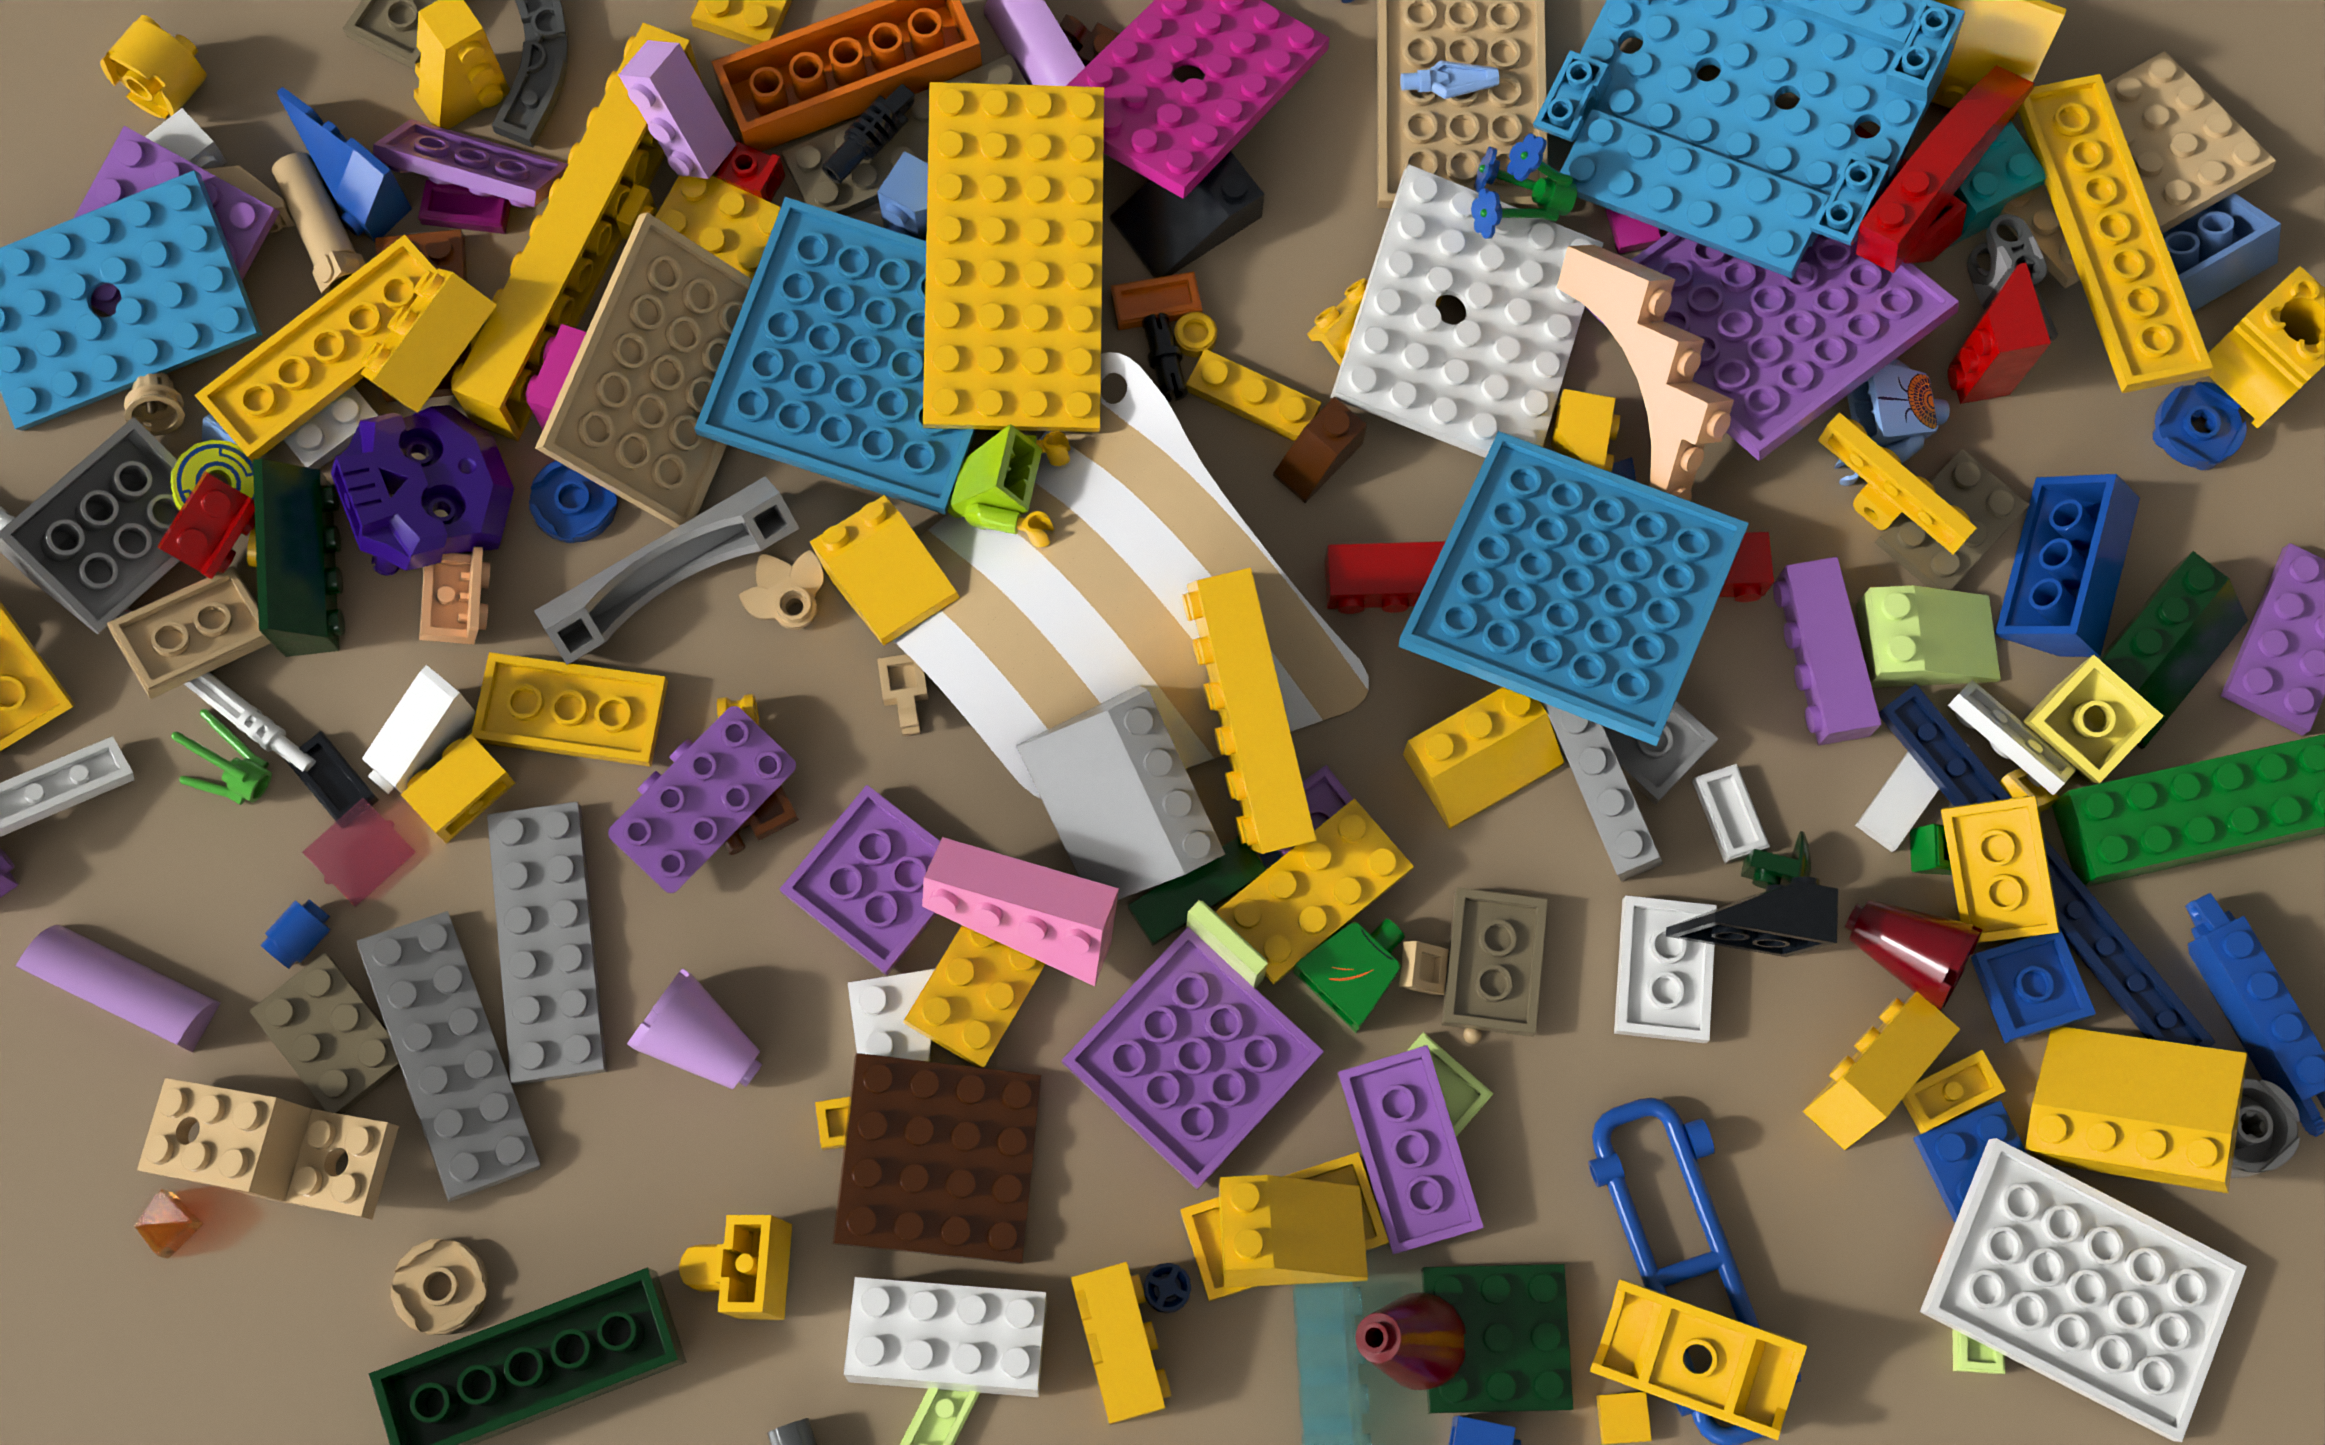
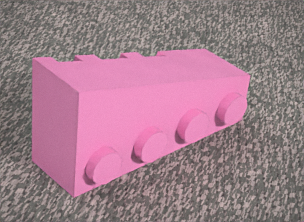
[922,837,1119,986]

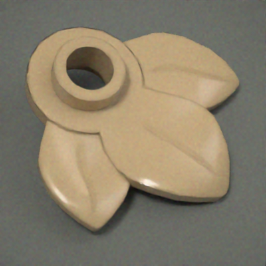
[739,550,824,630]

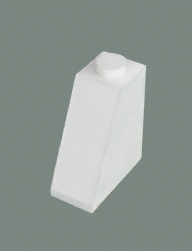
[362,665,476,794]

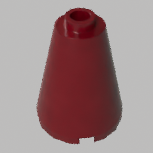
[1845,900,1983,1011]
[1356,1292,1466,1390]

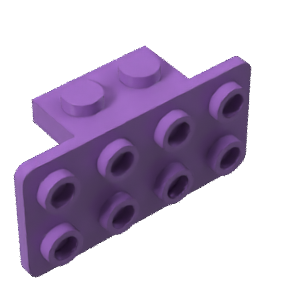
[608,706,796,893]

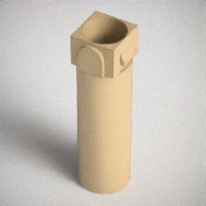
[272,152,366,294]

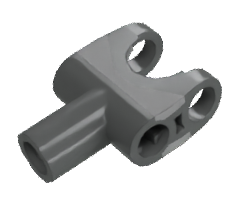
[1967,214,2058,342]

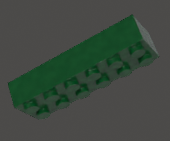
[369,1267,687,1445]

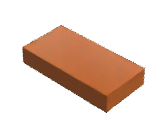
[1111,271,1203,331]

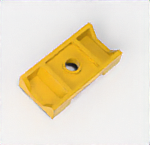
[1590,1278,1807,1440]

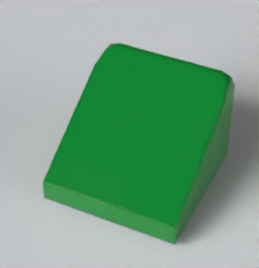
[1910,824,1952,875]

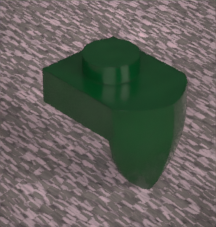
[1741,831,1811,889]

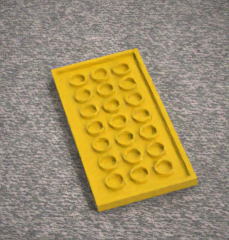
[923,82,1104,432]

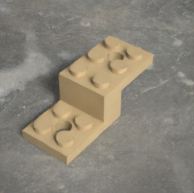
[137,1078,399,1220]

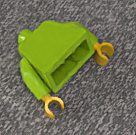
[947,424,1071,547]

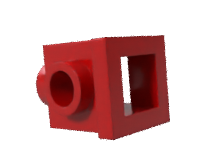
[715,141,785,202]

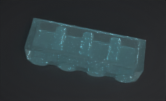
[1292,1282,1372,1445]

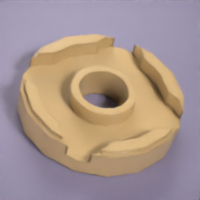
[391,1239,489,1335]

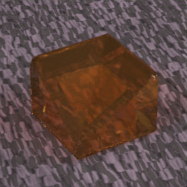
[134,1189,203,1259]

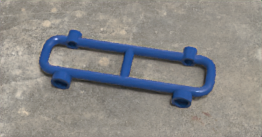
[1588,1097,1801,1445]

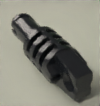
[822,84,915,184]

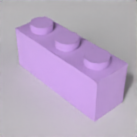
[618,40,737,179]

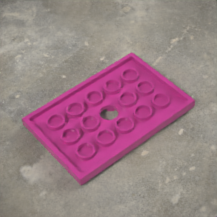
[1066,0,1330,199]

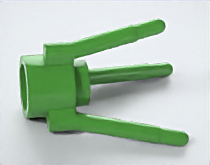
[171,709,272,805]

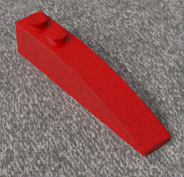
[1856,65,2035,273]

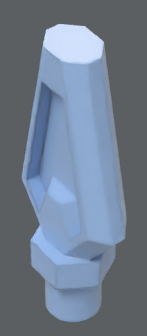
[1400,60,1499,99]

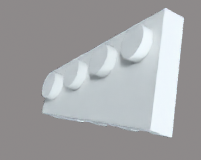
[848,969,935,1062]

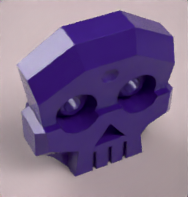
[331,405,514,576]

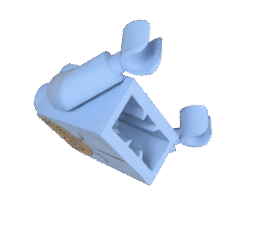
[1834,358,1950,486]

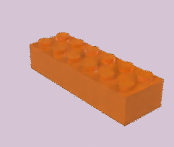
[711,0,982,152]

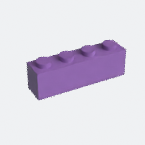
[1773,557,1882,746]

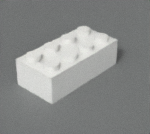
[844,1277,1047,1397]

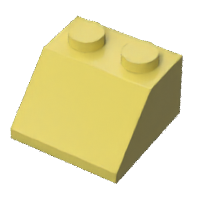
[2022,655,2163,783]

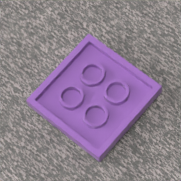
[779,785,940,976]

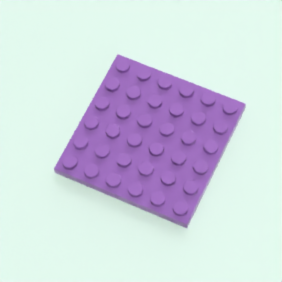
[1585,232,1959,461]

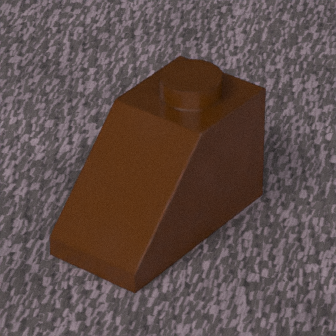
[1273,397,1367,503]

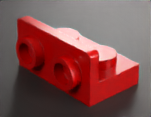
[157,471,255,579]

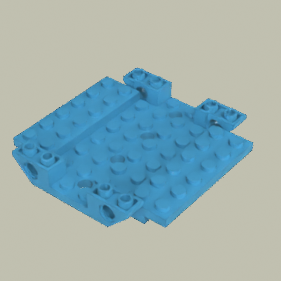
[1533,0,1965,279]

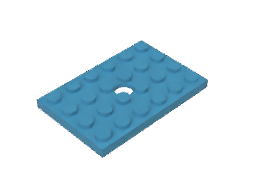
[0,170,263,431]

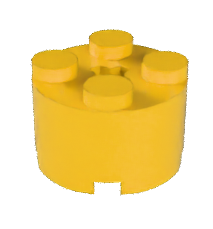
[100,15,207,119]

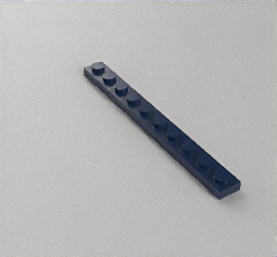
[1878,684,2216,1048]

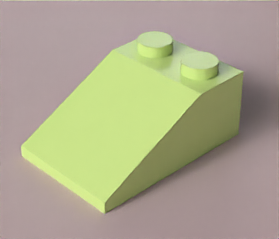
[1856,585,2001,688]

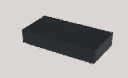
[285,731,379,829]

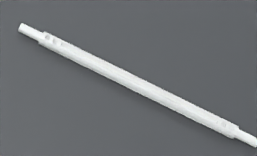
[0,506,316,772]

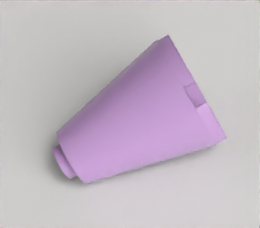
[627,968,762,1090]

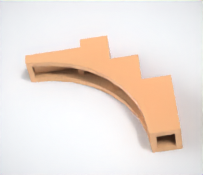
[1557,245,1734,502]

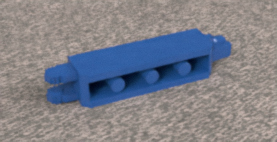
[2185,893,2325,1137]

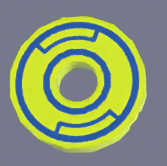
[170,439,254,510]

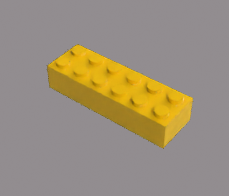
[1182,567,1316,854]

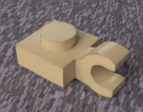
[877,654,929,736]

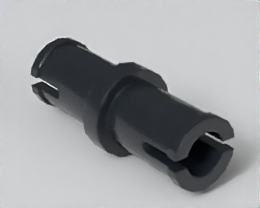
[1142,313,1188,402]

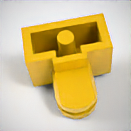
[679,1215,792,1320]

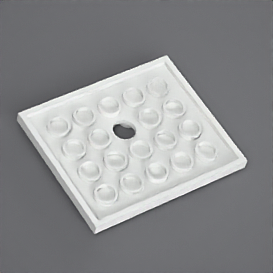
[1330,164,1604,458]

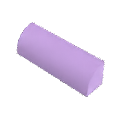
[984,0,1085,86]
[16,925,220,1052]

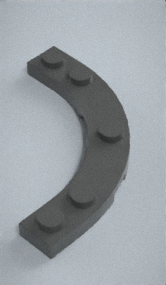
[492,0,568,148]

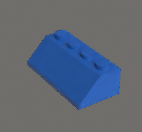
[1995,474,2140,657]

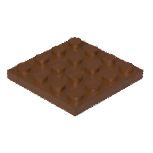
[832,1053,1041,1264]

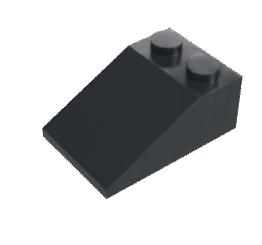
[1110,151,1264,278]
[1666,877,1838,957]

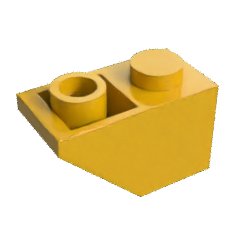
[1551,389,1620,472]

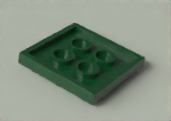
[1421,1264,1573,1414]

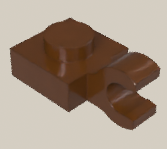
[1060,14,1119,67]

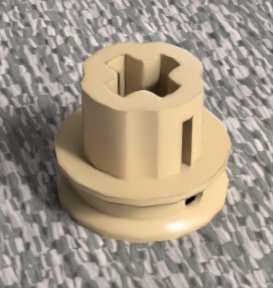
[124,373,185,436]

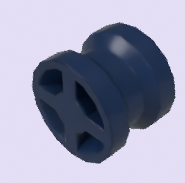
[1144,1263,1191,1314]

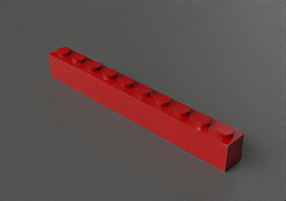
[1325,532,1774,614]

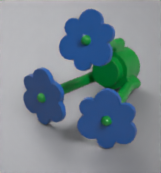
[1471,134,1577,239]

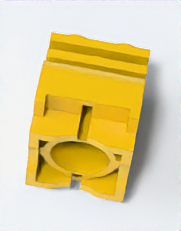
[2208,266,2325,429]

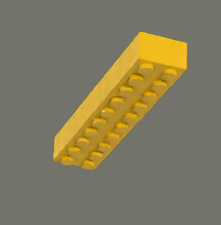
[451,22,702,441]

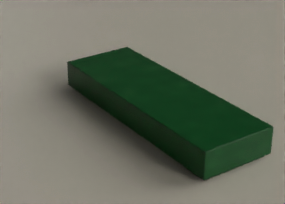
[1128,836,1266,946]

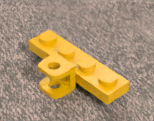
[1818,412,1977,555]

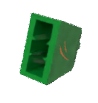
[1293,918,1406,1033]

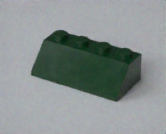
[253,459,345,657]
[2099,551,2248,749]

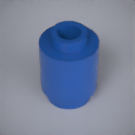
[260,899,331,969]

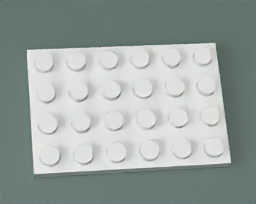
[1920,1138,2247,1442]

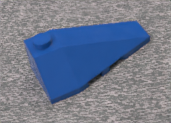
[276,87,412,243]

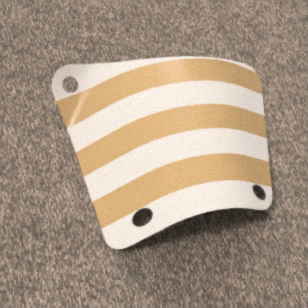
[892,352,1369,798]

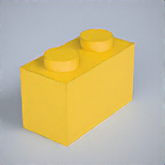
[400,734,515,844]

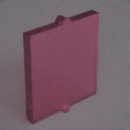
[302,798,416,907]

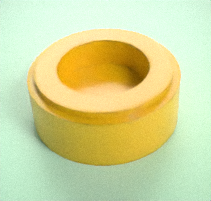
[1174,312,1217,358]

